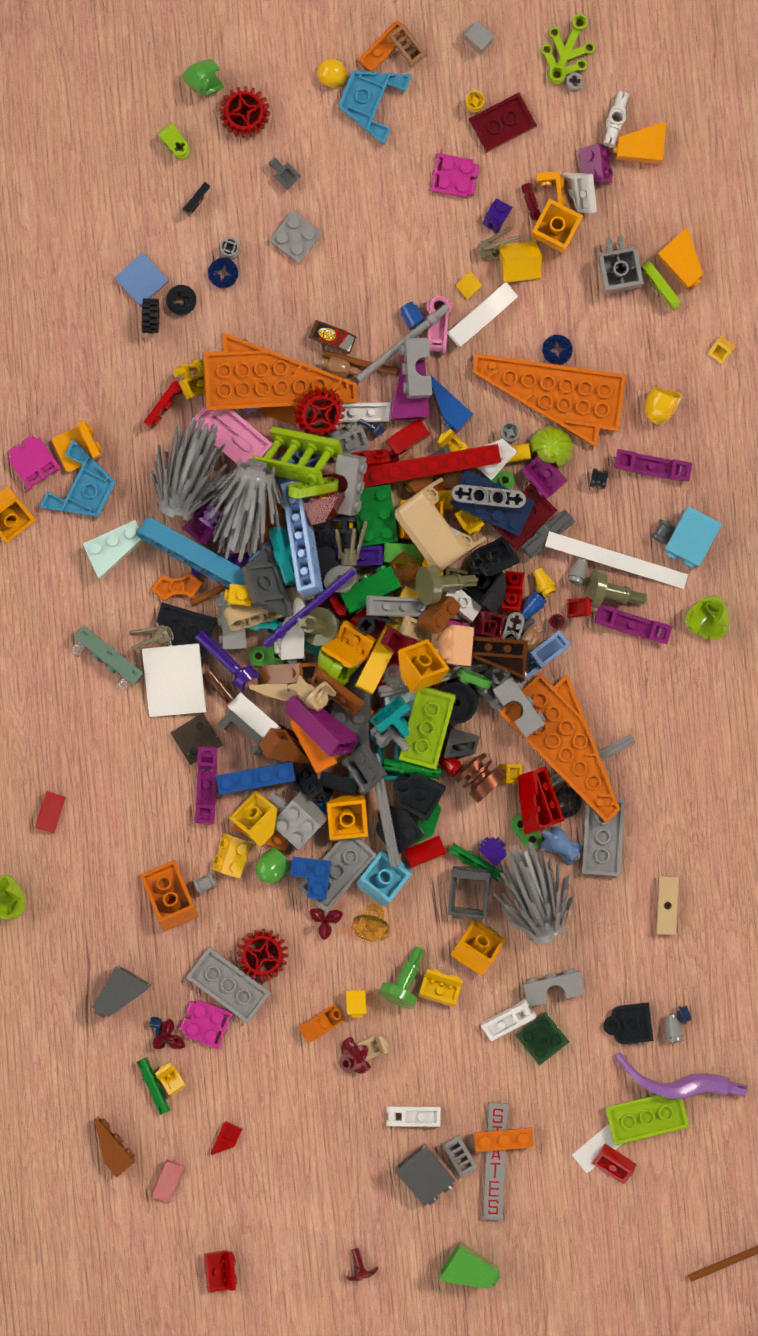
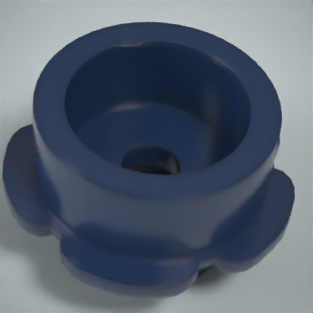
[676,1005,692,1024]

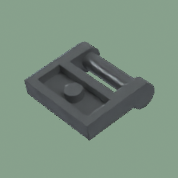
[341,743,387,795]

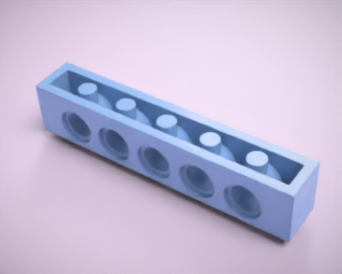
[281,480,323,598]

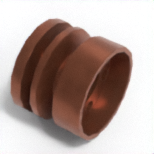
[455,752,506,803]

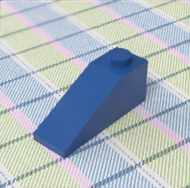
[431,376,473,433]

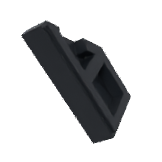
[183,182,210,216]

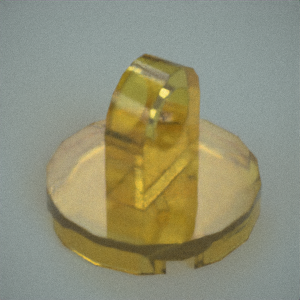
[351,904,390,941]

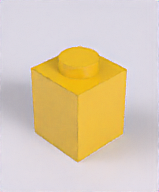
[346,989,367,1018]

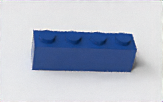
[216,762,296,795]

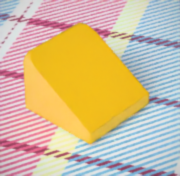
[455,272,482,300]
[707,336,735,365]
[499,764,522,783]

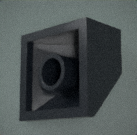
[461,571,506,614]

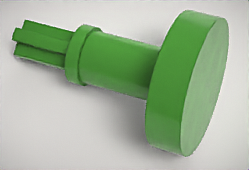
[378,947,425,1009]

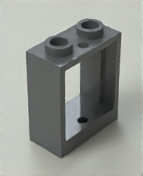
[448,866,492,921]

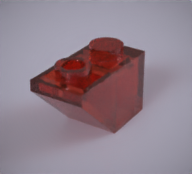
[303,491,345,526]

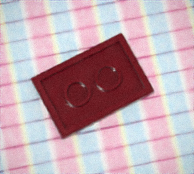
[468,92,537,153]
[490,483,558,551]

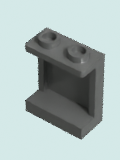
[218,710,263,755]

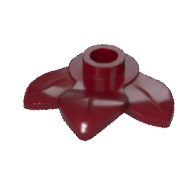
[339,1037,371,1074]

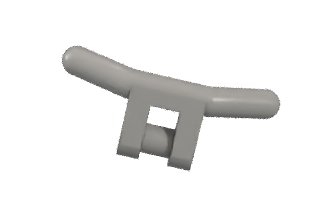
[370,708,409,752]

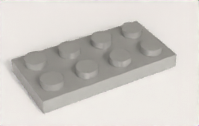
[581,799,625,876]
[298,838,377,913]
[186,946,271,1024]

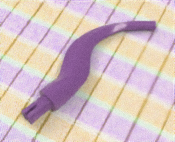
[615,1053,747,1099]

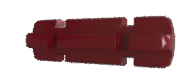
[521,183,541,220]

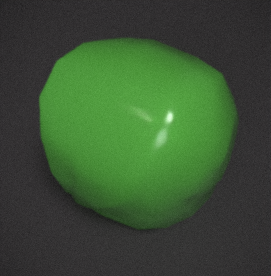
[183,59,224,96]
[255,847,291,884]

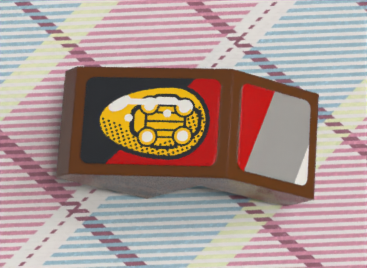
[309,320,357,354]

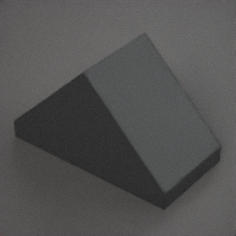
[444,728,480,758]

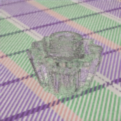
[382,664,406,690]

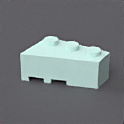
[83,520,143,580]

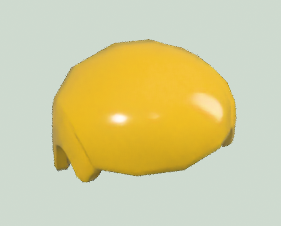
[317,58,347,89]

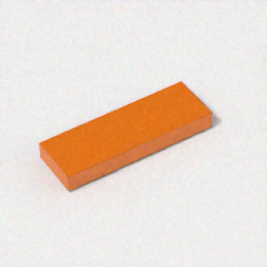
[357,19,411,72]

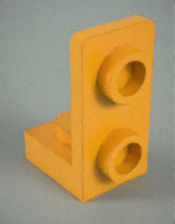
[536,171,566,207]

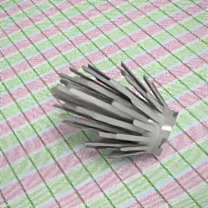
[149,417,227,520]
[206,458,286,563]
[494,842,575,944]

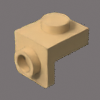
[356,1034,389,1061]

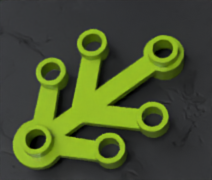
[541,14,595,84]

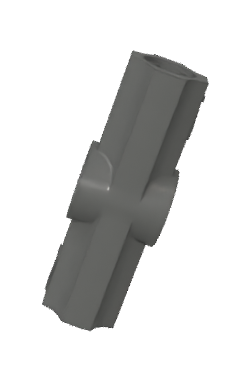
[521,509,575,559]

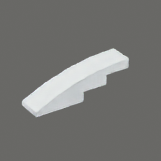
[447,282,518,347]

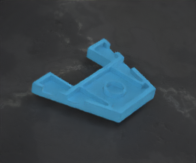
[338,71,412,145]
[39,440,116,516]

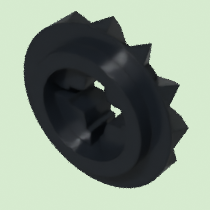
[166,285,197,315]
[555,787,582,817]

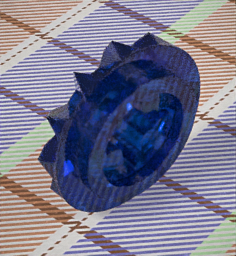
[208,258,238,288]
[542,335,573,365]

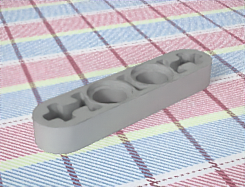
[451,485,526,508]
[491,612,524,685]

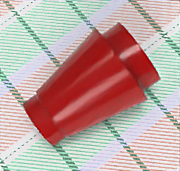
[438,749,463,777]

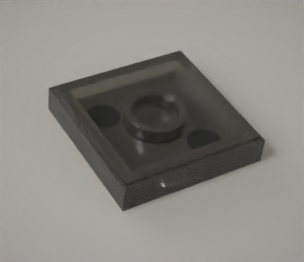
[170,713,223,765]

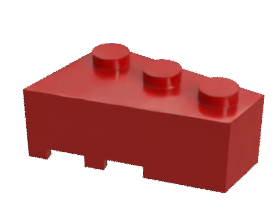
[517,766,565,835]

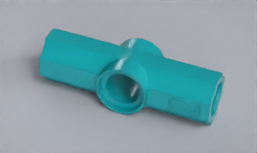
[268,526,296,586]

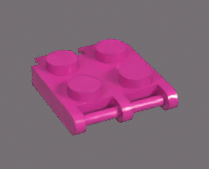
[429,153,479,198]
[7,434,61,490]
[179,999,234,1049]

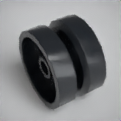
[440,680,478,724]

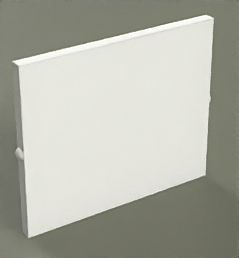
[142,643,207,717]

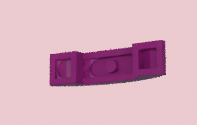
[614,449,692,482]
[594,604,673,645]
[195,746,218,824]

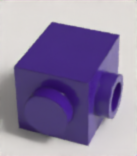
[479,837,507,867]

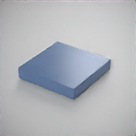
[115,253,169,307]

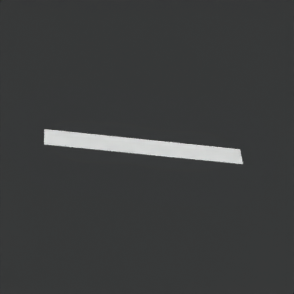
[545,531,688,589]

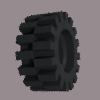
[142,298,160,333]

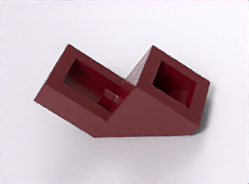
[381,626,419,655]

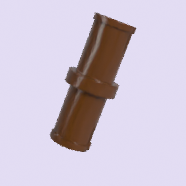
[203,667,236,704]

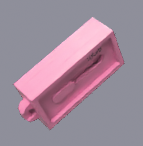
[189,406,273,465]

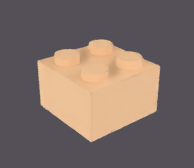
[431,625,474,666]

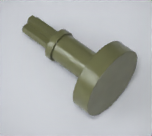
[416,566,478,605]
[584,569,647,608]
[297,607,340,647]

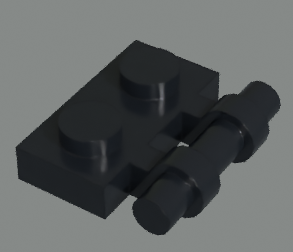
[317,513,357,549]

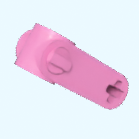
[427,296,452,354]

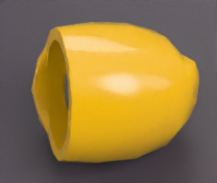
[644,386,682,425]

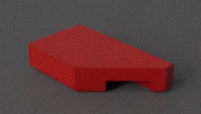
[210,1121,242,1155]

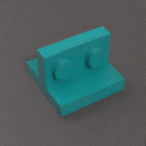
[369,695,411,738]

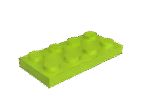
[399,687,456,769]
[605,1094,689,1145]

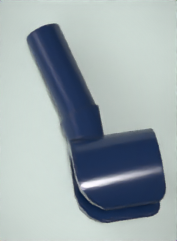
[358,419,386,436]
[149,1017,162,1037]

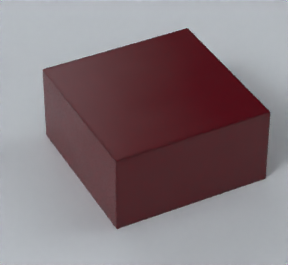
[475,611,504,638]

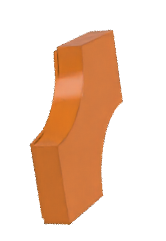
[150,572,204,602]

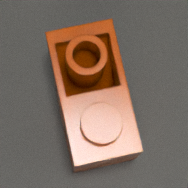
[298,1004,345,1043]

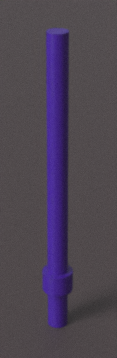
[263,568,357,648]

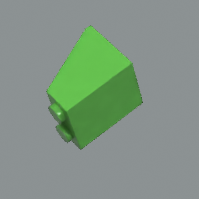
[439,1242,501,1289]

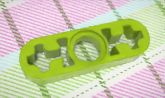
[641,261,682,310]
[288,477,339,498]

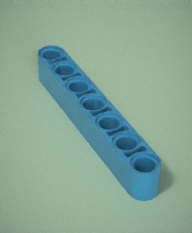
[136,517,246,588]

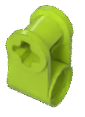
[156,122,190,160]

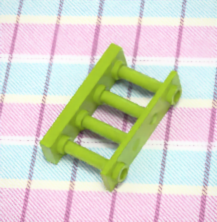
[252,426,343,486]

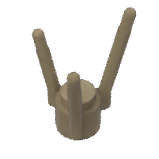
[478,227,521,261]
[335,521,368,566]
[129,624,174,650]

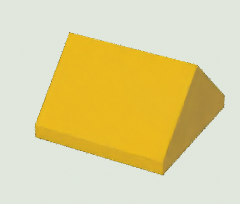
[498,241,542,283]

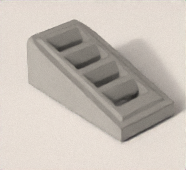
[443,1135,478,1178]

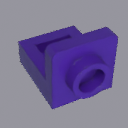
[482,198,513,233]

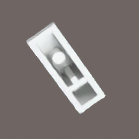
[274,598,305,660]

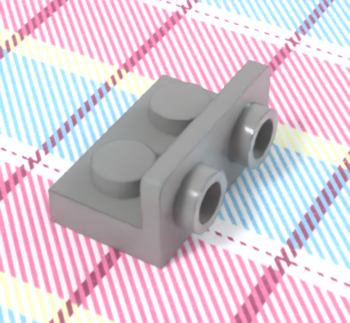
[325,422,370,461]

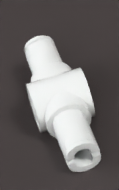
[603,91,629,148]

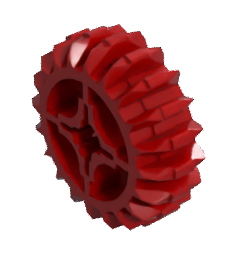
[219,86,270,138]
[293,386,345,437]
[236,928,289,981]

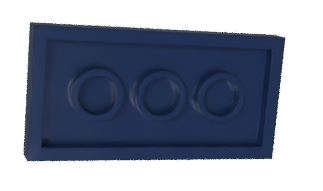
[449,469,535,536]

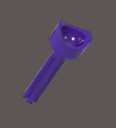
[195,630,259,692]

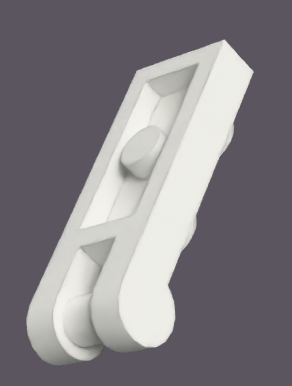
[481,1000,536,1041]
[386,1106,440,1127]

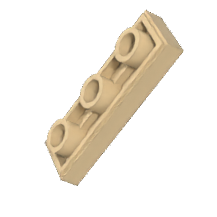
[656,876,679,935]

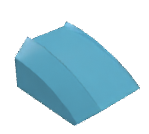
[356,850,412,907]

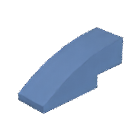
[518,630,571,683]

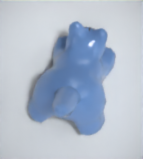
[541,826,583,865]

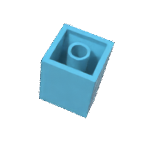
[664,506,722,569]

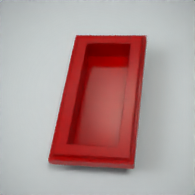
[567,597,592,618]

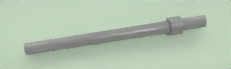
[356,304,450,382]

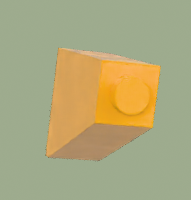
[613,122,666,164]
[656,228,703,290]

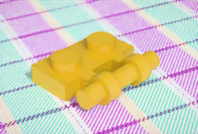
[173,359,205,400]

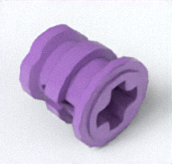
[199,504,222,529]

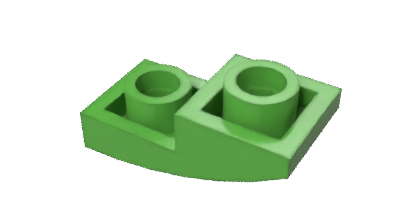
[383,543,423,564]

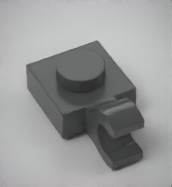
[269,157,301,191]

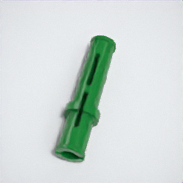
[382,758,441,780]
[448,842,503,882]
[136,1057,171,1115]

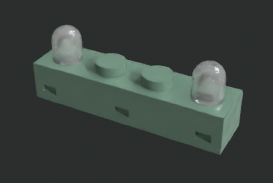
[71,625,145,691]

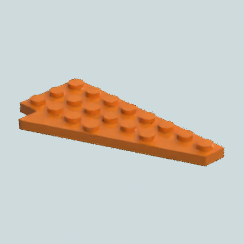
[203,333,357,410]
[472,353,626,447]
[499,673,621,824]

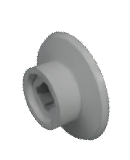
[324,565,357,593]

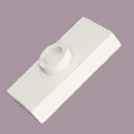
[443,590,482,623]

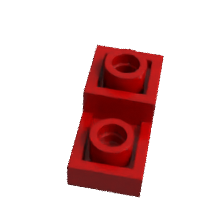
[386,419,430,456]
[501,571,525,613]

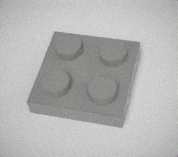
[269,210,322,264]

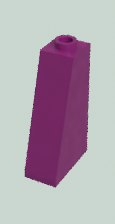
[389,356,429,421]
[284,695,360,756]

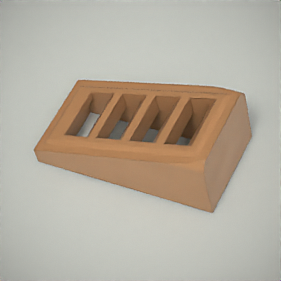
[388,24,427,68]

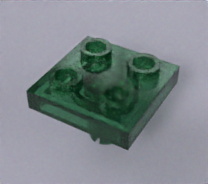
[516,1011,569,1066]

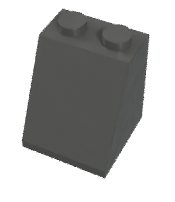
[92,965,152,1018]
[395,1143,454,1206]

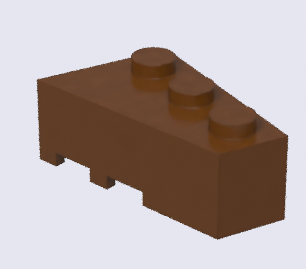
[472,636,529,679]

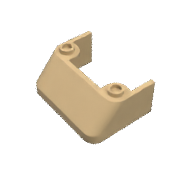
[395,478,486,572]

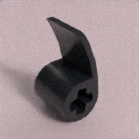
[358,616,398,634]

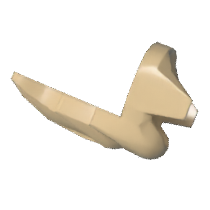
[288,676,336,712]

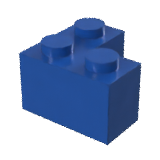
[290,856,331,900]

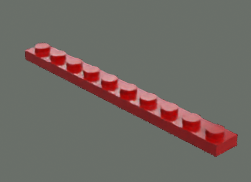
[314,444,501,496]

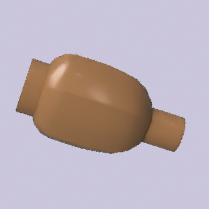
[322,357,358,377]
[520,625,543,652]

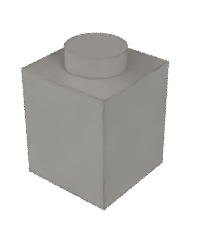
[464,21,495,54]

